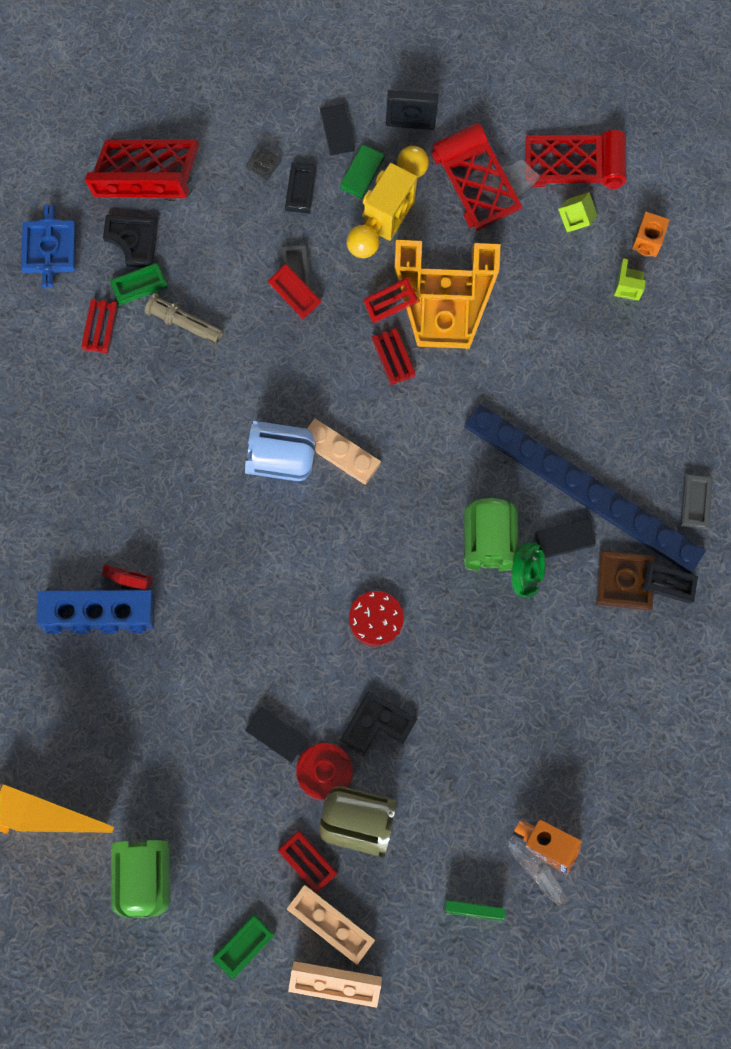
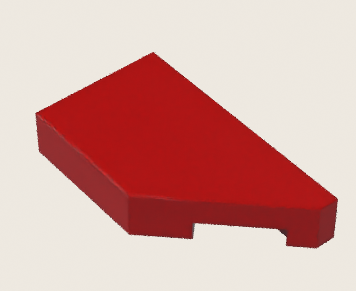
[102,565,154,590]

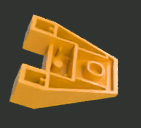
[394,240,501,349]
[0,784,114,834]

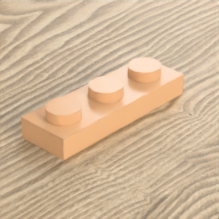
[307,419,381,485]
[287,885,375,965]
[288,961,382,1007]

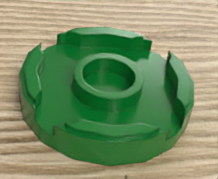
[512,542,546,598]

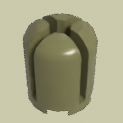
[319,786,398,858]

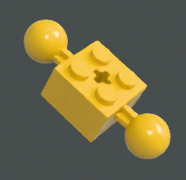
[346,145,429,258]

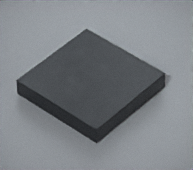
[386,90,439,130]

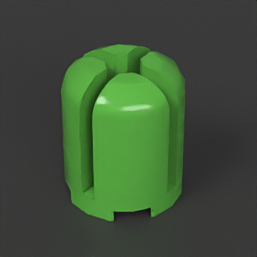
[463,497,519,571]
[111,840,171,918]

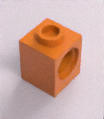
[632,212,670,257]

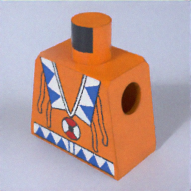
[513,819,582,875]

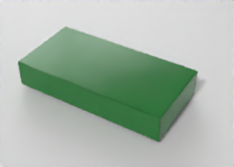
[340,145,385,199]
[109,262,168,306]
[443,900,506,921]
[212,914,275,980]

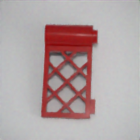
[430,122,522,231]
[525,130,627,189]

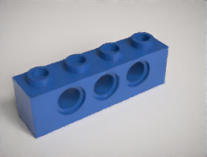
[36,590,154,634]

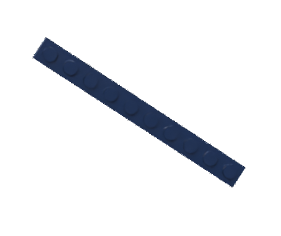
[464,404,706,574]

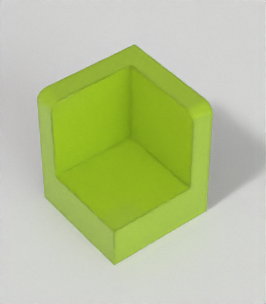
[558,192,597,232]
[614,258,646,301]

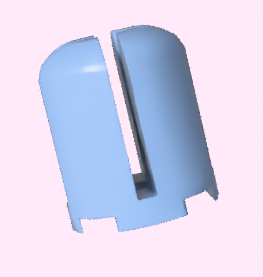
[245,421,316,481]

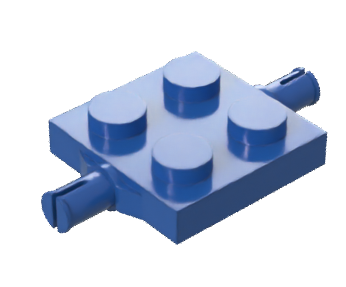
[21,204,76,289]

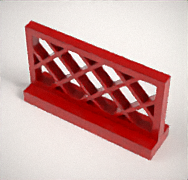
[84,140,199,198]

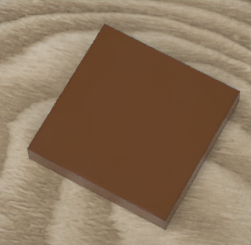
[596,550,655,611]

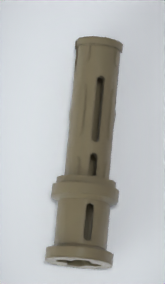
[145,293,224,345]

